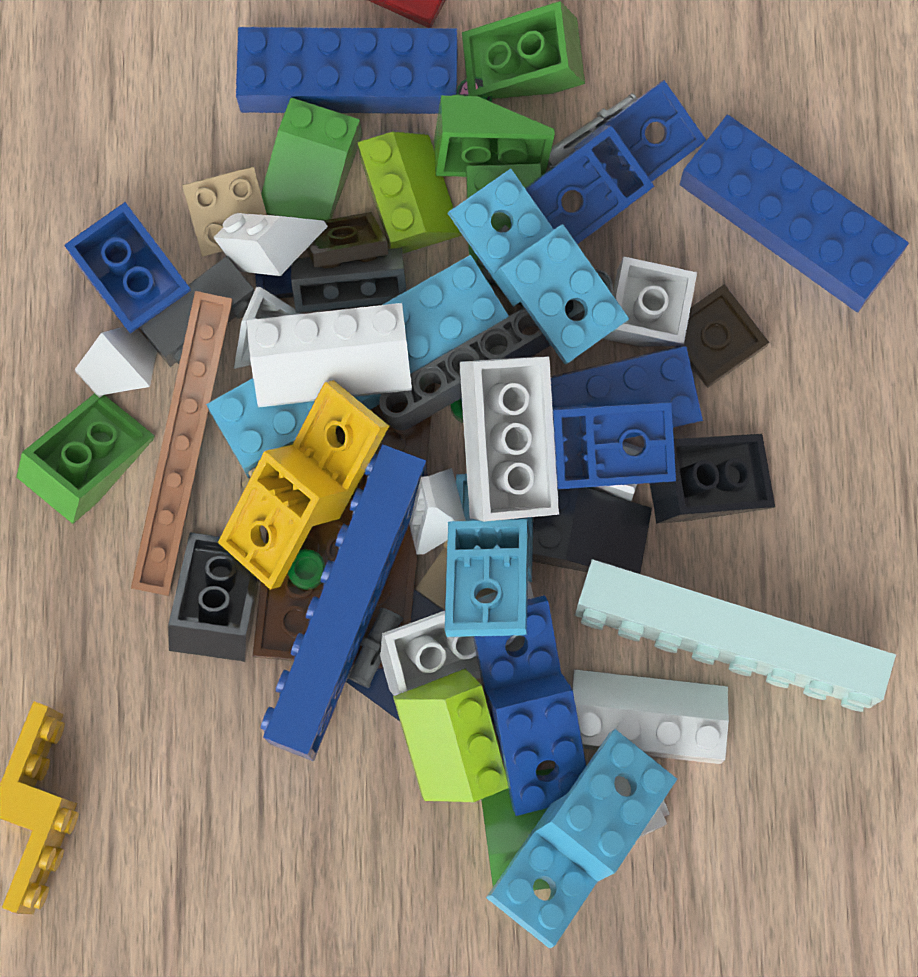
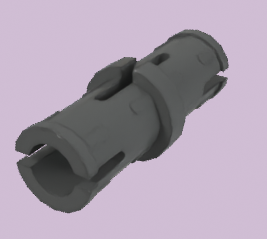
[347,608,403,688]

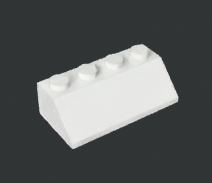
[247,303,412,407]
[460,356,559,522]
[380,581,534,696]
[572,670,729,764]

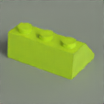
[357,132,462,254]
[393,668,508,802]

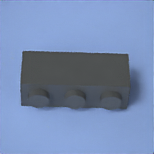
[291,248,406,313]
[140,256,254,367]

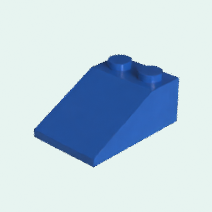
[64,202,191,334]

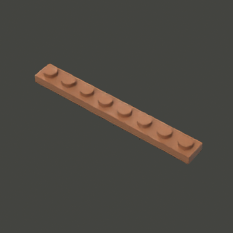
[131,291,233,596]

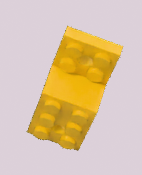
[218,380,389,590]
[0,701,79,915]

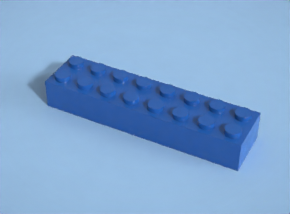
[260,444,428,761]

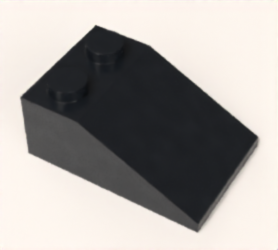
[649,434,775,524]
[532,487,652,574]
[168,533,259,662]

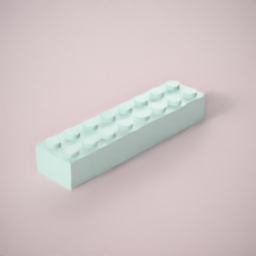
[575,559,896,712]

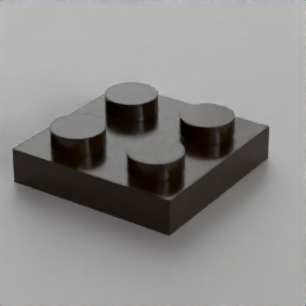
[307,212,388,268]
[676,284,769,388]

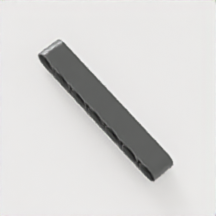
[379,269,614,430]

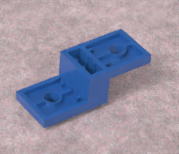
[525,80,706,244]
[552,402,676,489]
[473,595,586,816]

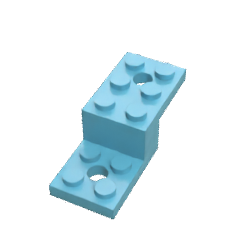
[448,169,629,364]
[444,474,533,637]
[486,729,677,948]

